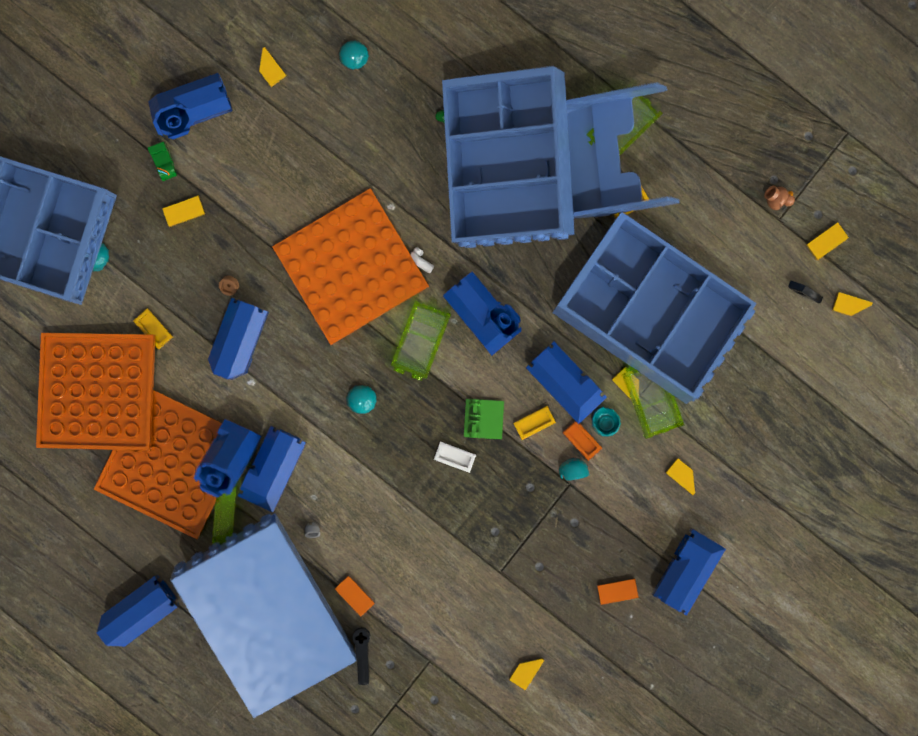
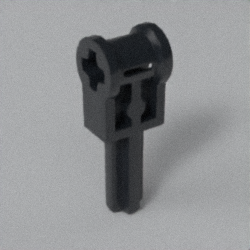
[352,627,371,685]

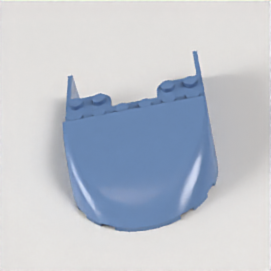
[566,83,679,219]

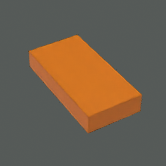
[562,421,602,461]
[335,575,375,617]
[597,578,639,605]

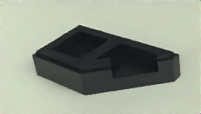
[788,281,823,304]

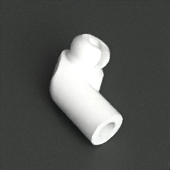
[411,247,434,273]

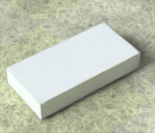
[434,442,476,473]

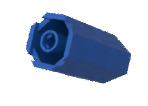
[148,73,233,139]
[443,271,521,356]
[208,298,269,380]
[526,341,607,424]
[194,419,261,497]
[238,426,307,513]
[652,528,726,616]
[97,575,180,647]

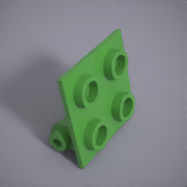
[464,399,504,439]

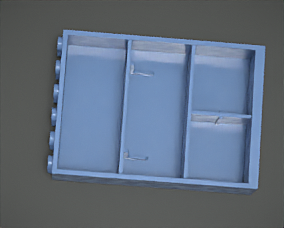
[442,66,575,248]
[0,157,117,305]
[552,212,757,404]
[171,513,356,718]

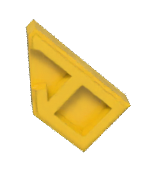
[832,292,873,316]

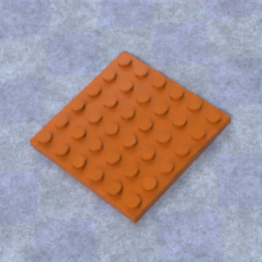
[272,188,429,345]
[36,333,156,451]
[94,390,222,540]

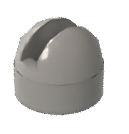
[305,522,320,538]

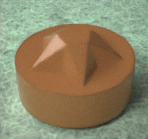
[219,276,239,296]

